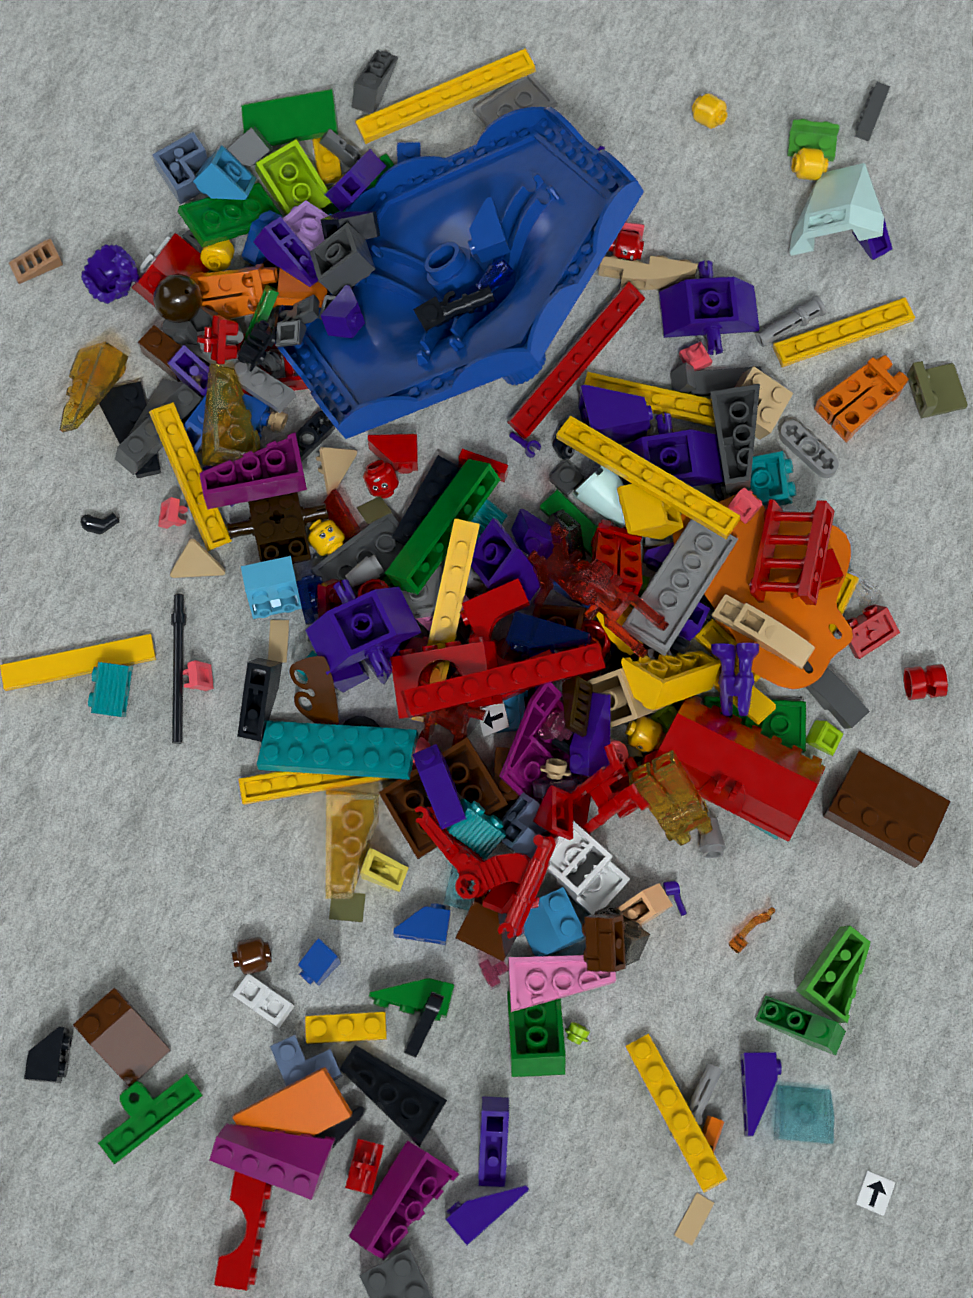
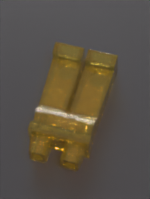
[628,750,713,846]

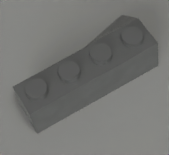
[115,378,202,475]
[710,384,760,494]

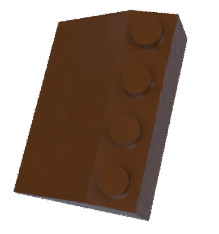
[378,737,508,860]
[823,751,951,868]

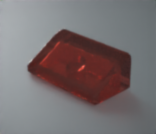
[323,489,360,544]

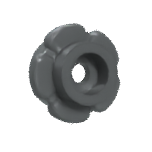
[261,351,281,374]

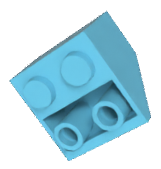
[241,556,302,619]

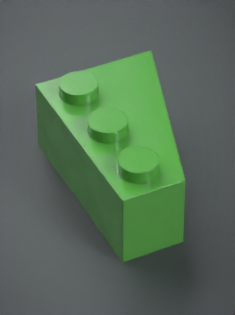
[796,925,871,1023]

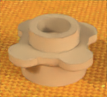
[540,758,571,780]

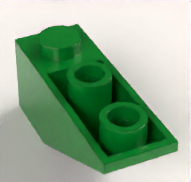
[369,978,455,1021]
[756,996,846,1056]

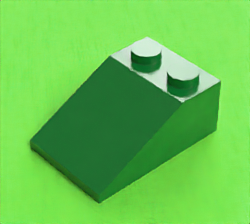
[507,991,566,1077]

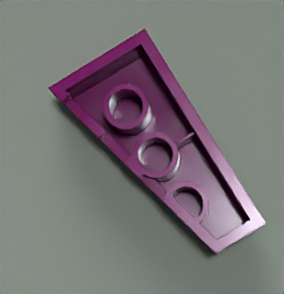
[199,432,307,509]

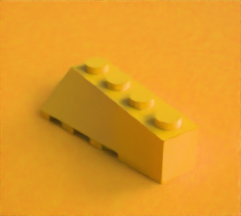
[621,651,721,710]

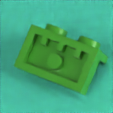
[787,119,840,162]

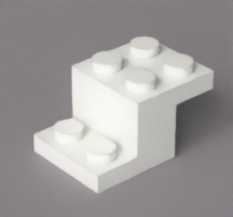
[548,821,630,915]

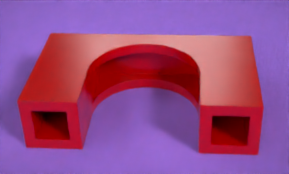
[460,578,552,701]
[390,637,503,719]

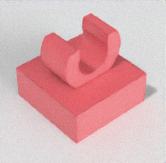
[679,342,712,371]
[728,487,763,524]
[158,497,188,529]
[183,660,214,691]

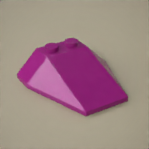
[499,683,572,802]

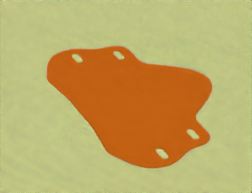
[673,493,853,689]

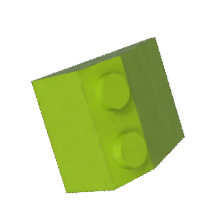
[255,139,332,216]

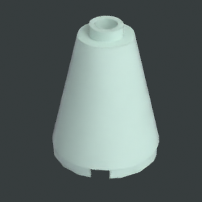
[572,466,625,528]

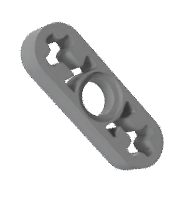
[779,420,839,478]

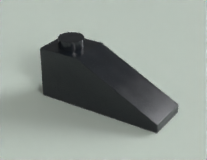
[237,658,282,742]

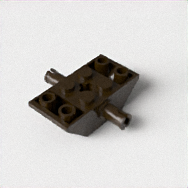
[227,492,329,564]

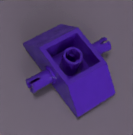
[659,260,760,355]
[623,413,724,487]
[305,579,421,678]

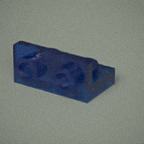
[296,575,323,625]

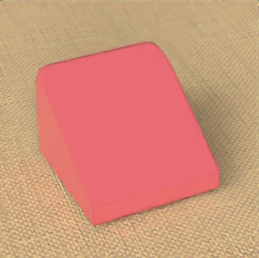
[621,222,644,240]

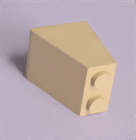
[587,657,671,728]

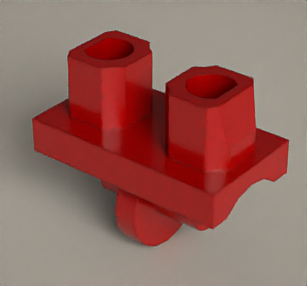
[197,315,238,364]
[345,1139,384,1195]

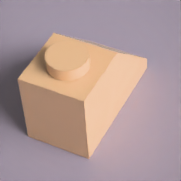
[609,883,673,936]

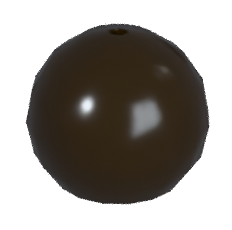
[153,274,202,323]

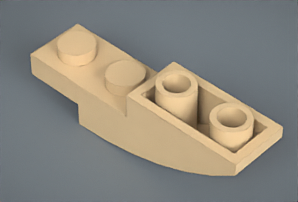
[598,255,698,290]
[712,594,815,669]

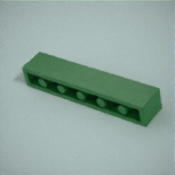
[385,459,501,595]

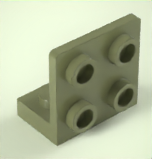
[907,361,968,419]

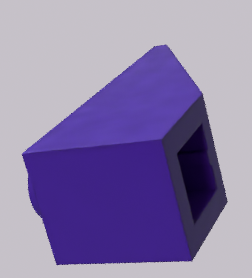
[325,149,386,211]

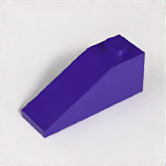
[253,217,318,287]
[570,692,611,776]
[412,744,467,829]
[740,1052,782,1137]
[478,1096,509,1187]
[445,1185,530,1245]

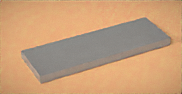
[621,519,738,656]

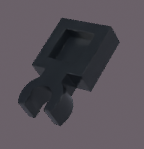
[413,291,456,331]

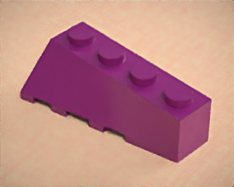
[209,1123,335,1200]
[348,1140,459,1260]

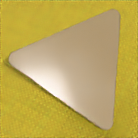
[316,447,357,496]
[170,539,225,578]

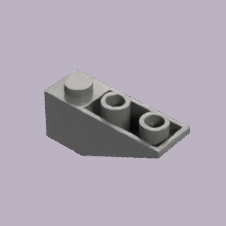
[351,50,398,114]

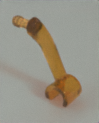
[728,907,775,954]

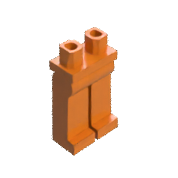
[190,264,279,319]
[814,355,909,443]

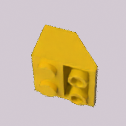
[617,484,684,540]

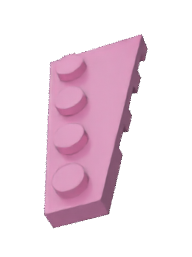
[508,955,616,1012]

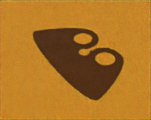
[289,656,339,725]

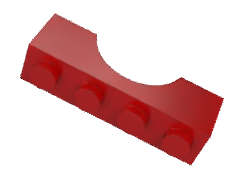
[214,1171,273,1291]

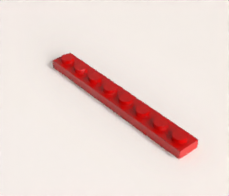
[507,282,646,439]
[401,643,606,718]

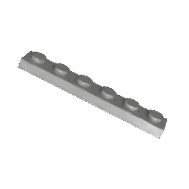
[179,342,296,413]

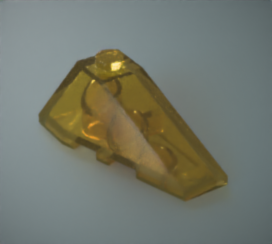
[325,790,379,899]

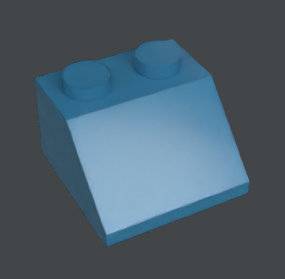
[193,145,257,200]
[524,887,585,957]

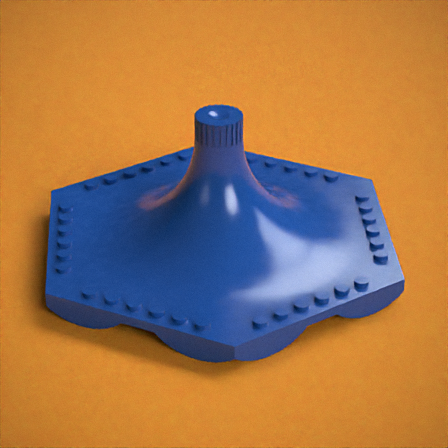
[275,106,644,439]

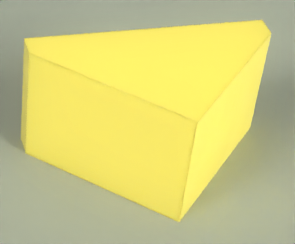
[360,848,409,892]

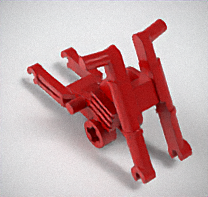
[571,743,679,836]
[415,806,559,939]

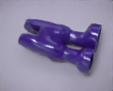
[711,643,759,716]

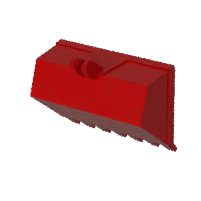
[648,695,826,842]

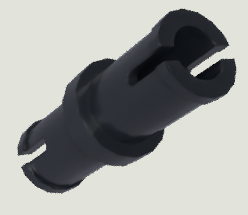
[440,286,495,321]

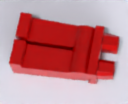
[587,519,642,602]

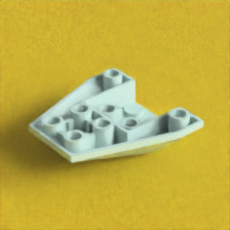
[790,163,884,256]

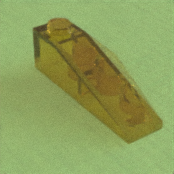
[60,341,129,433]
[202,363,260,467]

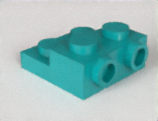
[750,451,796,507]

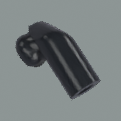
[552,425,574,460]
[80,512,119,534]

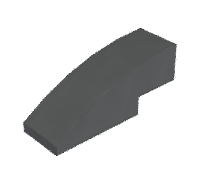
[803,661,870,729]

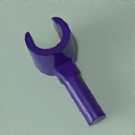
[509,432,541,458]
[663,881,687,916]

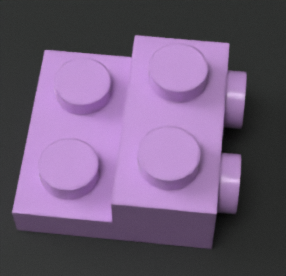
[282,200,329,251]

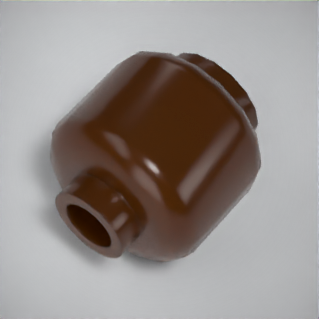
[232,937,272,975]

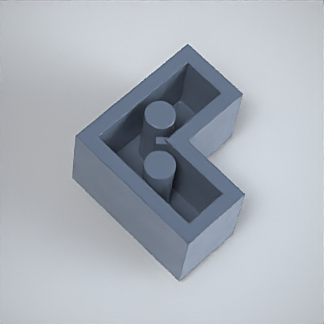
[152,132,208,205]
[501,793,546,858]
[270,1035,343,1086]

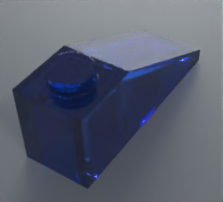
[506,611,592,654]

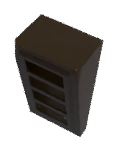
[562,676,593,737]

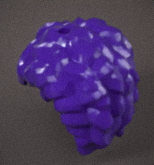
[81,244,139,304]

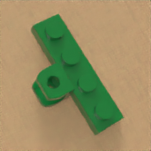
[98,1073,203,1165]

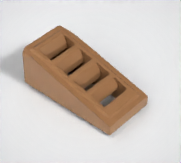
[9,238,63,284]

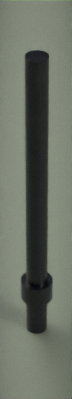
[171,594,186,744]

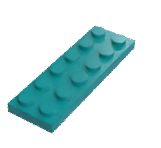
[256,721,418,780]

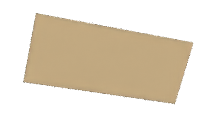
[268,620,289,663]
[674,1193,714,1246]

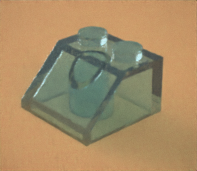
[774,1085,835,1145]

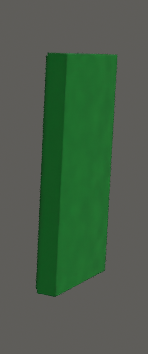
[241,89,339,146]
[177,183,282,248]
[703,696,806,753]

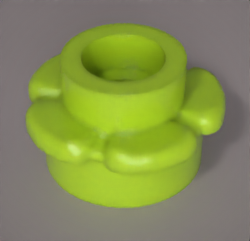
[565,1022,590,1045]

